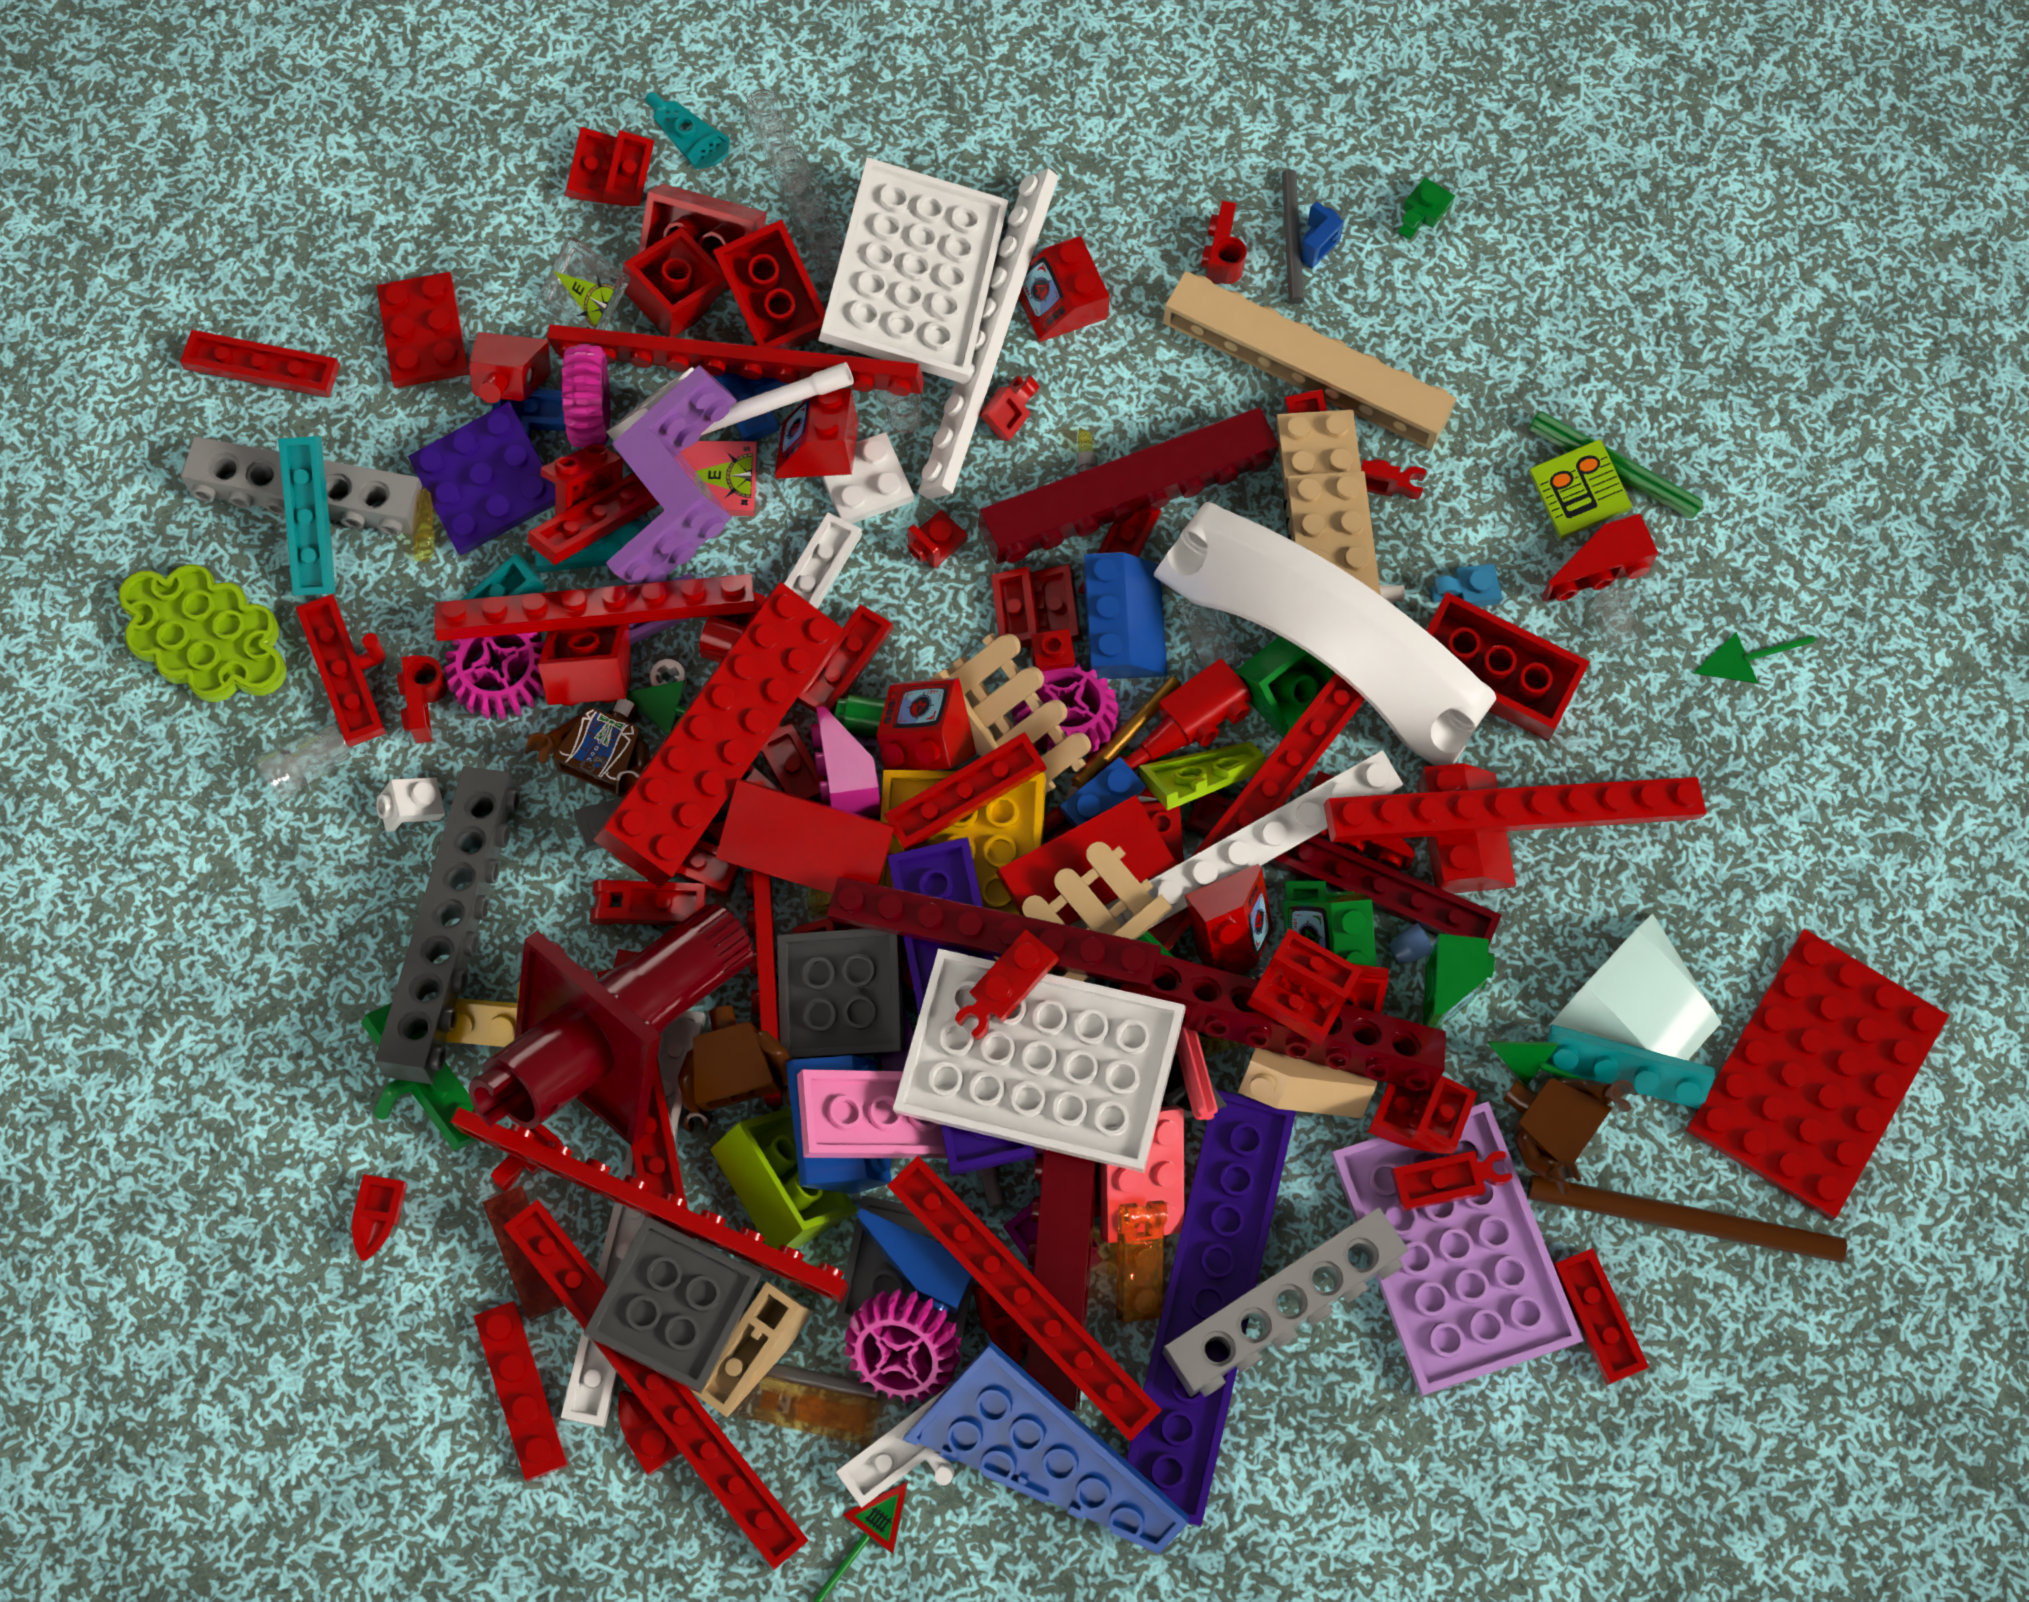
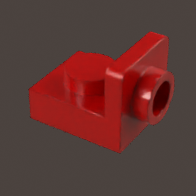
[907,509,968,569]
[1030,629,1075,671]

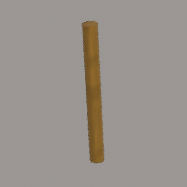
[1071,676,1182,789]

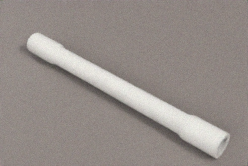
[701,362,854,435]

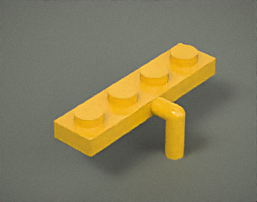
[445,982,520,1047]

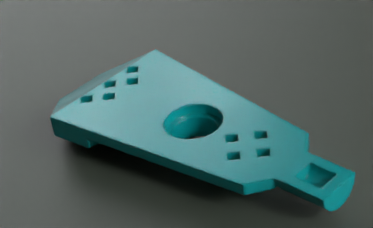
[645,92,730,169]

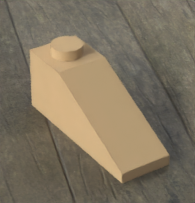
[1238,1048,1378,1118]
[692,1282,814,1417]

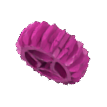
[561,344,611,448]
[444,632,545,720]
[1011,662,1119,755]
[844,1288,961,1404]

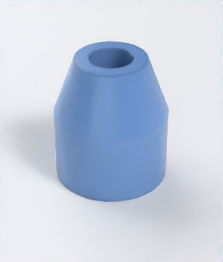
[1388,923,1432,964]

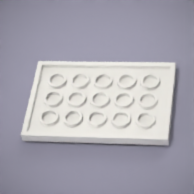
[818,157,1009,384]
[893,949,1186,1173]

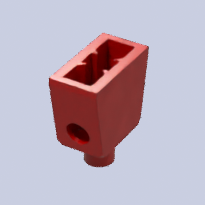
[469,332,551,403]

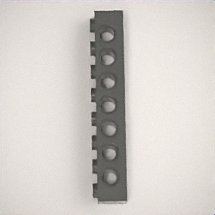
[375,766,520,1085]

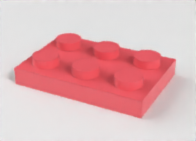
[1100,1105,1184,1243]

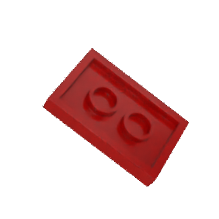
[376,271,470,388]

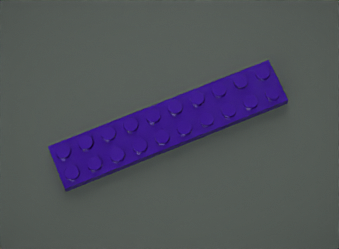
[1126,1089,1296,1528]

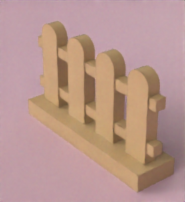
[929,633,1091,796]
[994,842,1172,982]

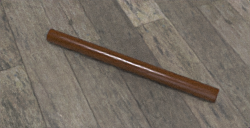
[1527,1174,1847,1263]

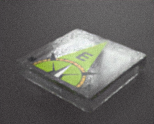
[536,237,631,330]

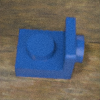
[1301,201,1344,269]

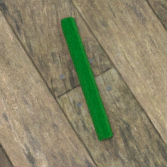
[1529,411,1703,519]

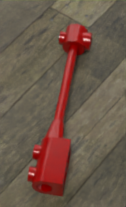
[1043,658,1251,836]

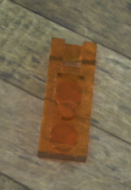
[1116,1200,1168,1323]
[752,1376,880,1446]

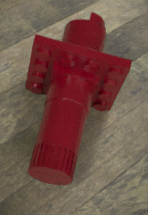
[468,904,753,1146]

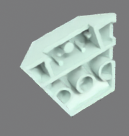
[1548,913,1721,1061]

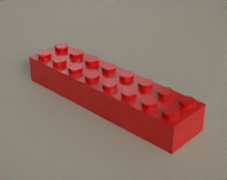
[593,581,844,888]

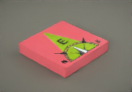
[680,441,758,516]

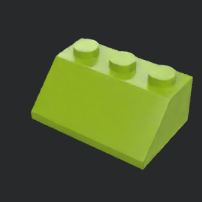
[710,1107,858,1250]

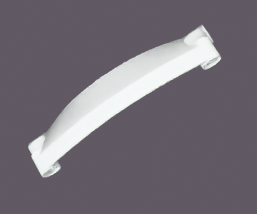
[1154,502,1496,766]

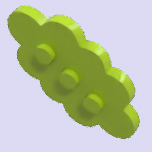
[118,564,287,702]

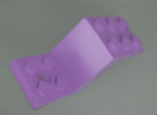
[606,365,737,585]

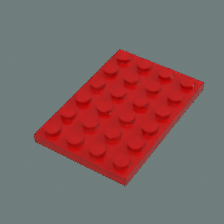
[1685,928,1949,1221]

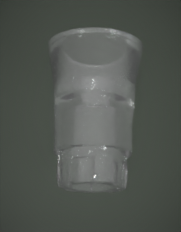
[253,724,351,805]

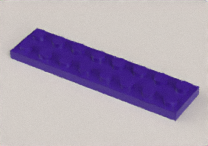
[887,837,1036,1176]

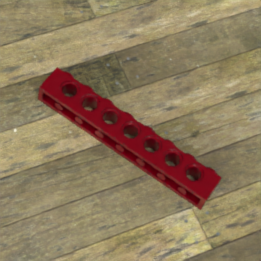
[1114,954,1446,1094]

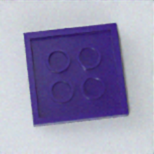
[408,402,555,556]

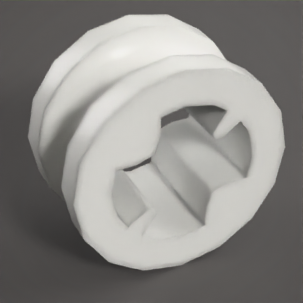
[650,659,687,692]

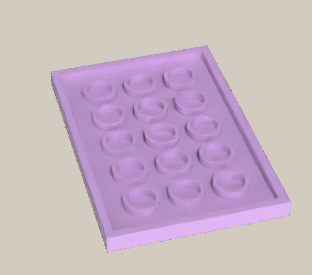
[1331,1101,1583,1397]

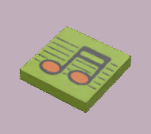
[1529,439,1632,540]

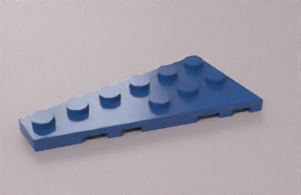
[903,1341,1189,1554]

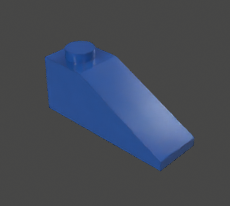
[857,1208,974,1315]

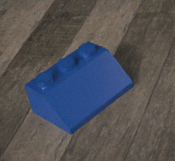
[1082,552,1168,679]
[786,1055,891,1194]

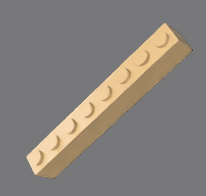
[1163,271,1457,451]

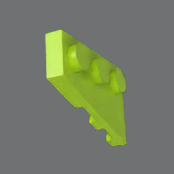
[1139,741,1266,810]

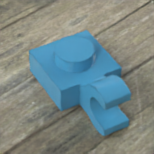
[1430,564,1502,607]

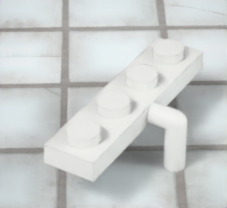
[836,1385,954,1508]

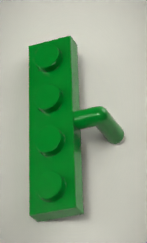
[361,1003,477,1152]

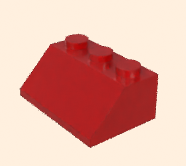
[638,183,767,290]
[713,219,826,349]
[1417,763,1516,894]

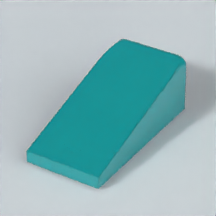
[461,553,547,600]

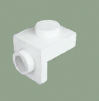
[376,778,445,832]

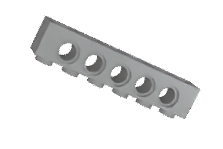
[181,436,426,536]
[1162,1207,1409,1397]

